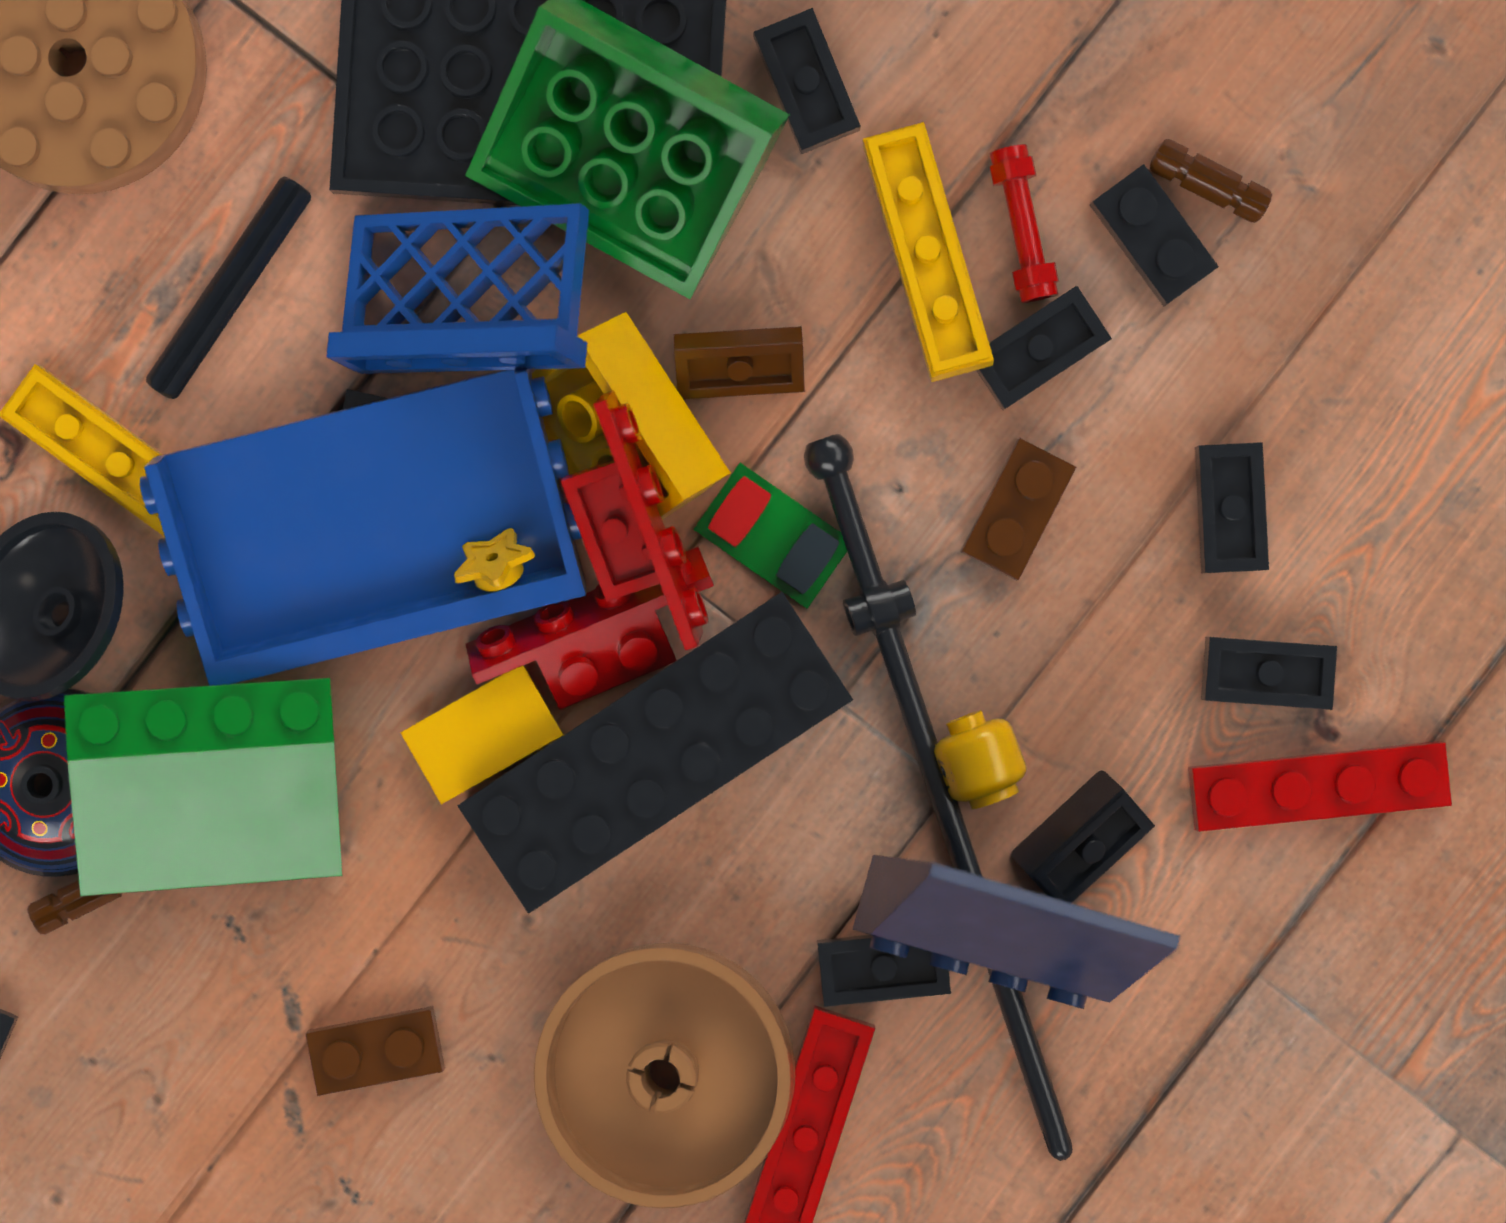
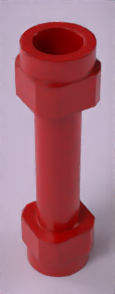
[989,144,1059,303]

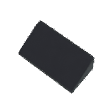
[1011,770,1155,903]

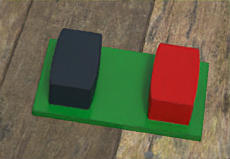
[693,462,847,609]

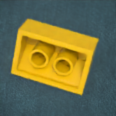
[531,312,731,520]

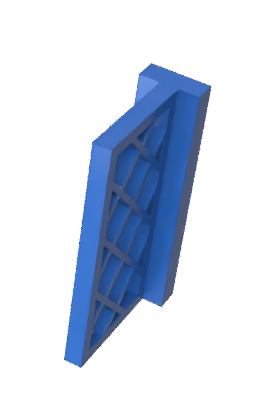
[326,203,589,374]

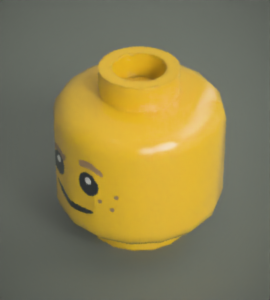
[934,710,1027,809]

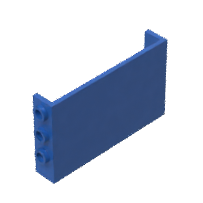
[140,368,586,686]

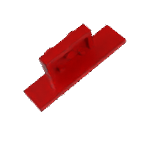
[561,390,708,651]
[465,546,714,710]

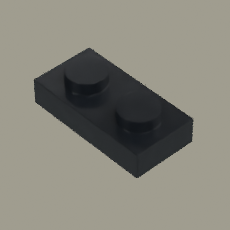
[753,8,861,154]
[1090,164,1219,307]
[976,286,1112,410]
[1195,442,1269,574]
[1201,637,1337,710]
[817,935,951,1007]

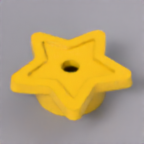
[454,528,535,592]

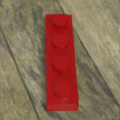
[1188,741,1452,832]
[744,1005,876,1223]

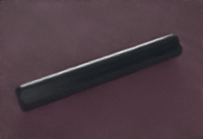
[146,176,311,399]

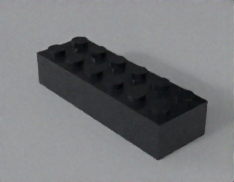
[457,592,853,914]

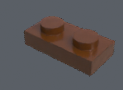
[674,326,805,399]
[960,438,1076,581]
[305,1006,445,1096]

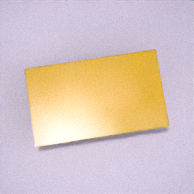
[400,665,563,804]

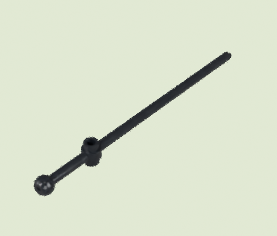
[804,434,1073,1161]

